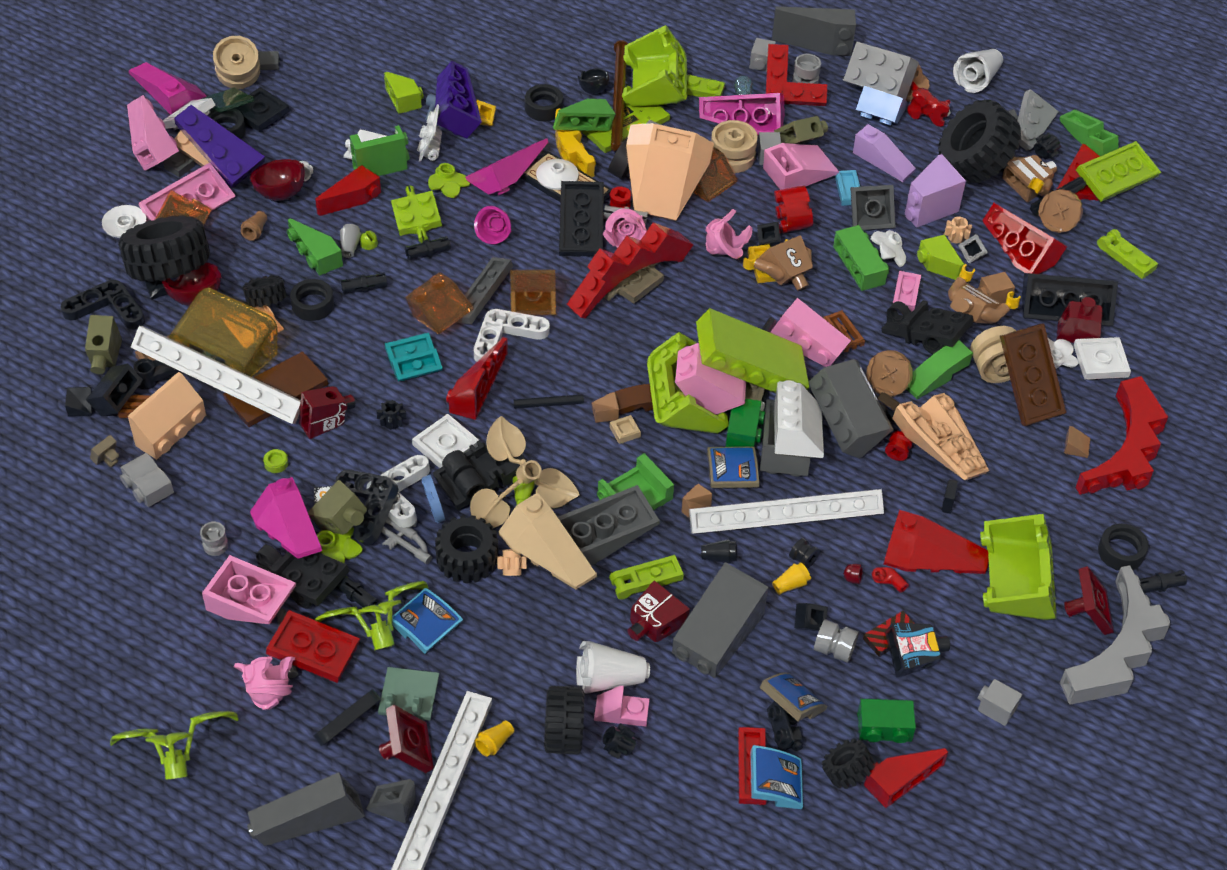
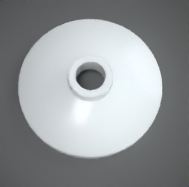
[536,159,579,190]
[102,205,147,238]

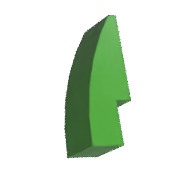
[1059,110,1118,156]
[907,340,973,399]

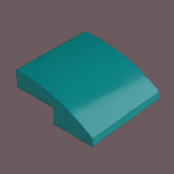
[385,332,443,382]

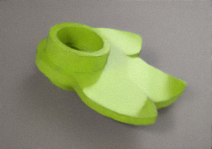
[428,163,470,198]
[317,527,363,563]

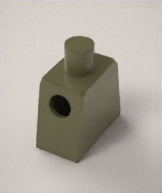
[774,116,828,144]
[85,315,122,374]
[308,480,367,535]

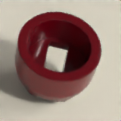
[843,564,863,584]

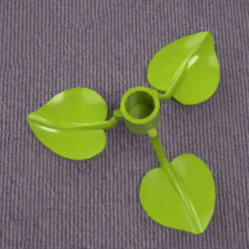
[315,581,428,650]
[110,711,238,779]

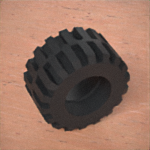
[435,515,499,583]
[544,686,584,755]

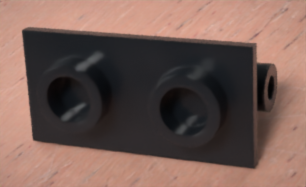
[767,701,804,752]

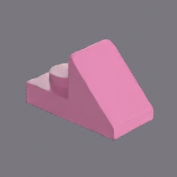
[594,686,649,727]

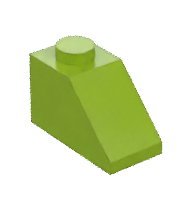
[384,72,424,114]
[917,234,964,280]

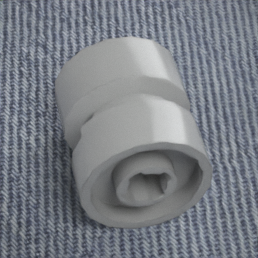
[792,54,821,84]
[814,619,859,663]

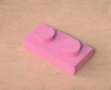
[893,271,921,312]

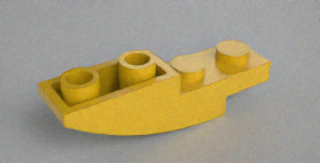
[555,108,596,177]

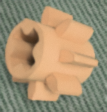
[944,217,972,243]
[497,549,527,576]

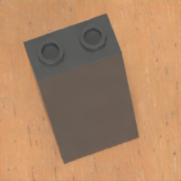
[672,562,769,678]

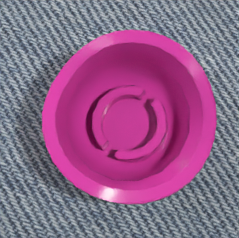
[474,206,511,244]

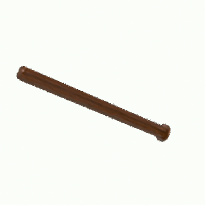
[611,40,628,151]

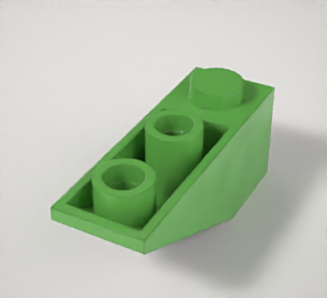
[287,218,343,276]

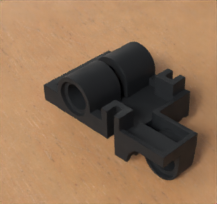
[881,300,974,354]
[433,440,527,511]
[256,544,350,609]

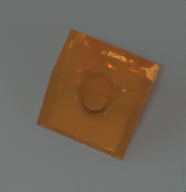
[693,146,737,202]
[510,269,556,315]
[405,272,474,334]

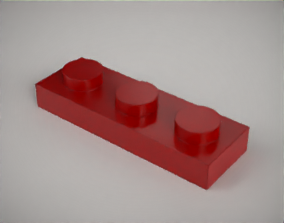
[738,727,767,805]

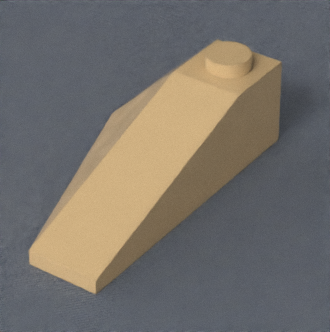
[499,493,597,590]

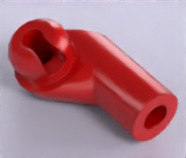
[872,567,909,593]

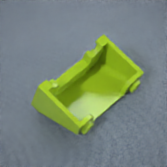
[622,25,687,106]
[647,332,729,433]
[980,514,1057,620]

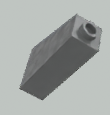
[247,772,365,846]

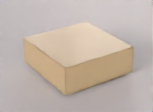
[610,415,641,444]

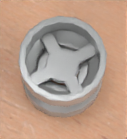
[200,521,228,556]

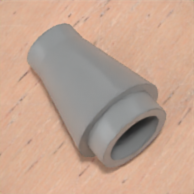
[340,224,361,258]

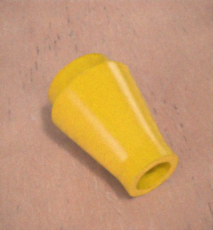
[772,562,811,595]
[475,720,514,757]

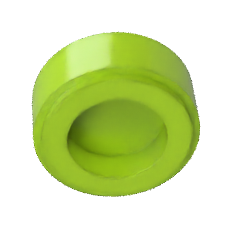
[263,449,288,473]

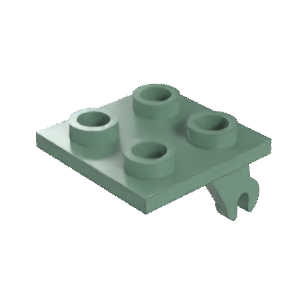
[378,667,439,721]

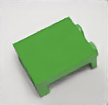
[349,125,410,176]
[597,453,674,510]

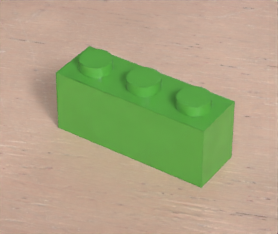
[833,225,889,291]

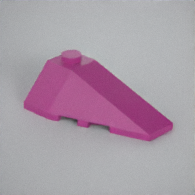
[129,62,207,115]
[699,93,785,135]
[465,138,548,195]
[250,477,322,558]

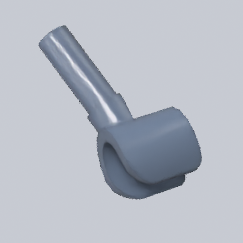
[425,94,436,120]

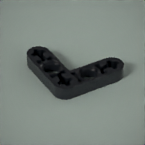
[60,280,145,330]
[335,470,399,546]

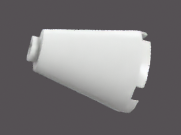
[953,49,1003,93]
[576,641,650,694]

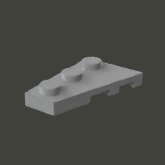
[1017,89,1059,151]

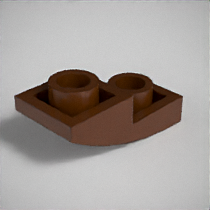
[615,384,653,415]

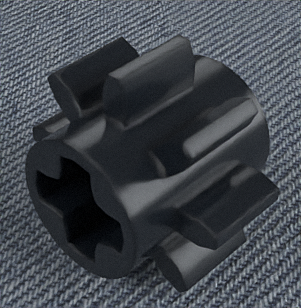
[1034,132,1060,160]
[376,400,407,430]
[603,723,636,759]

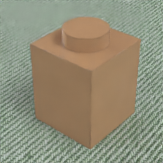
[978,272,1015,303]

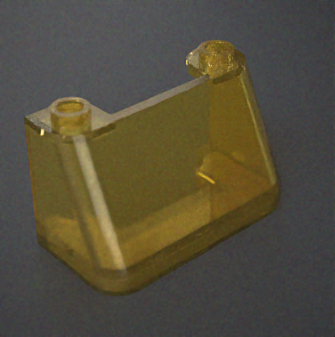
[169,288,277,377]

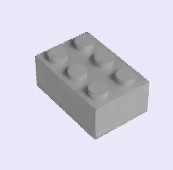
[843,42,919,100]

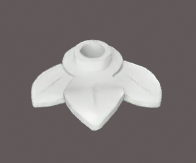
[871,230,906,267]
[1048,338,1079,369]

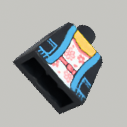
[885,623,950,678]

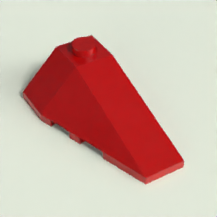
[982,203,1067,274]
[446,337,508,420]
[883,510,989,574]

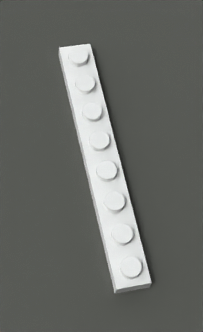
[131,326,301,424]
[689,489,884,534]
[391,691,492,870]

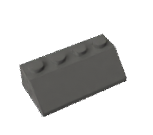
[808,359,894,459]

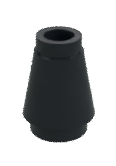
[701,539,738,564]

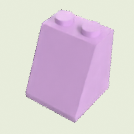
[905,154,966,228]

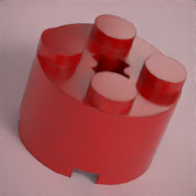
[774,185,813,233]

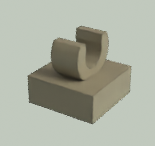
[90,435,119,467]

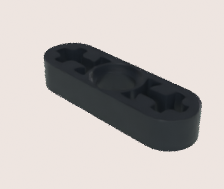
[313,689,381,746]

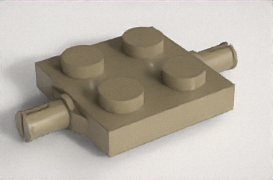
[604,262,664,304]

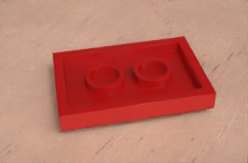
[266,610,360,683]

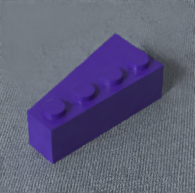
[435,61,482,139]
[174,105,265,189]

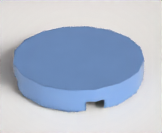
[422,475,446,523]

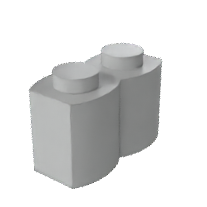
[120,453,174,507]

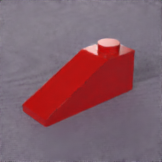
[315,165,381,216]
[864,748,948,808]

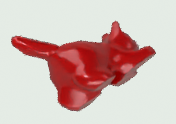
[907,82,951,127]

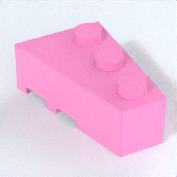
[770,298,851,367]

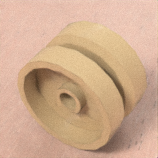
[213,36,260,89]
[710,120,757,173]
[970,326,1016,383]

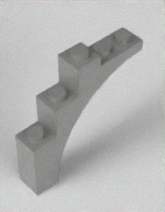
[1060,566,1170,705]

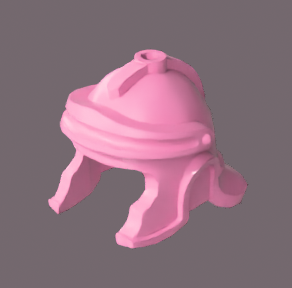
[603,208,647,248]
[705,209,753,259]
[234,656,295,710]

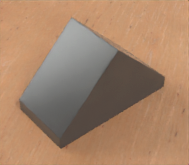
[366,779,416,824]

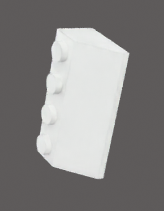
[774,380,824,458]

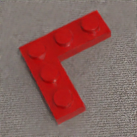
[766,44,827,106]

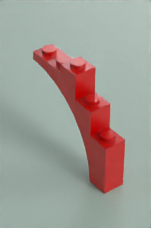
[567,222,694,319]
[1075,376,1168,495]

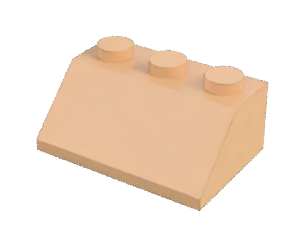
[128,372,206,460]

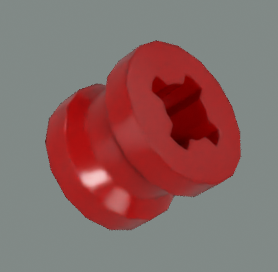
[610,186,631,209]
[885,431,913,461]

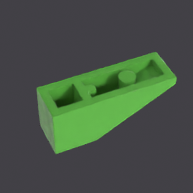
[553,99,615,131]

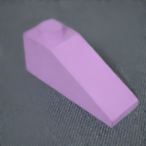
[853,124,916,182]

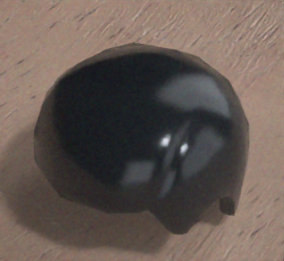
[578,68,609,94]

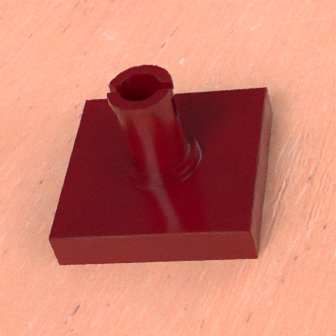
[1064,566,1114,635]
[379,705,434,773]

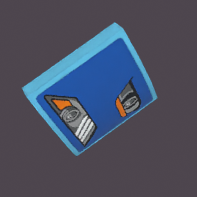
[392,588,463,654]
[750,745,803,809]

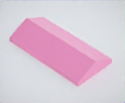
[138,163,235,221]

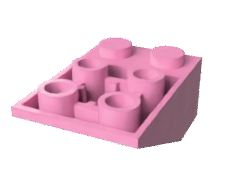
[127,95,179,170]
[763,143,839,190]

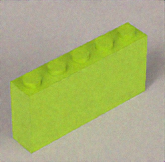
[696,308,809,393]

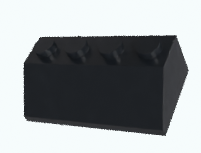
[1022,273,1118,326]

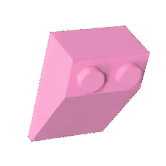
[202,555,296,624]

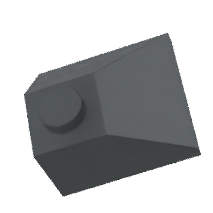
[850,185,896,230]

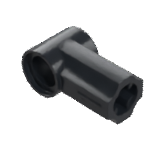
[133,358,181,390]

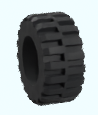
[938,100,1021,183]
[118,215,210,282]

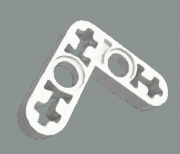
[474,309,550,362]
[367,455,430,528]

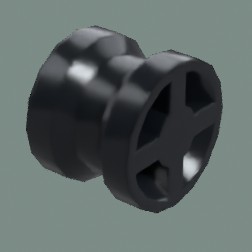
[789,538,820,569]

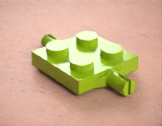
[391,186,442,243]

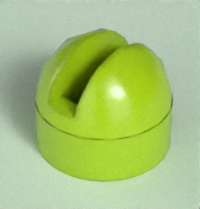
[360,231,378,250]

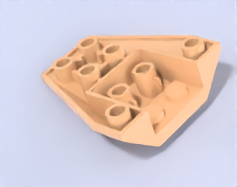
[626,123,714,221]
[893,393,989,480]

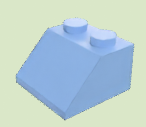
[856,86,908,126]

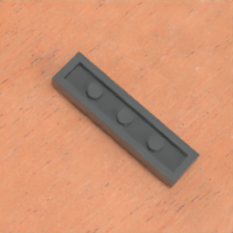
[450,257,513,324]

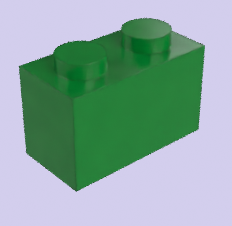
[725,398,765,447]
[857,699,916,743]

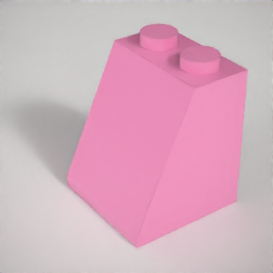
[675,343,746,415]

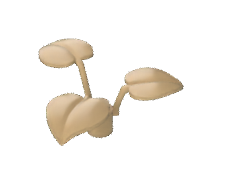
[470,416,579,528]

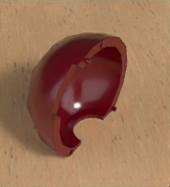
[250,159,305,201]
[162,263,221,306]

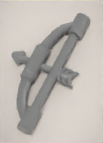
[369,517,432,564]

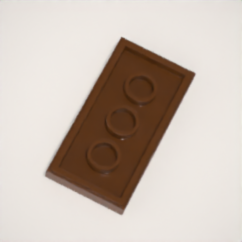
[1000,323,1066,426]
[223,351,328,427]

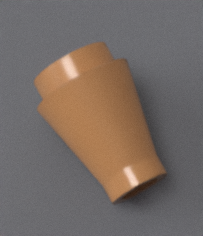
[241,211,268,240]

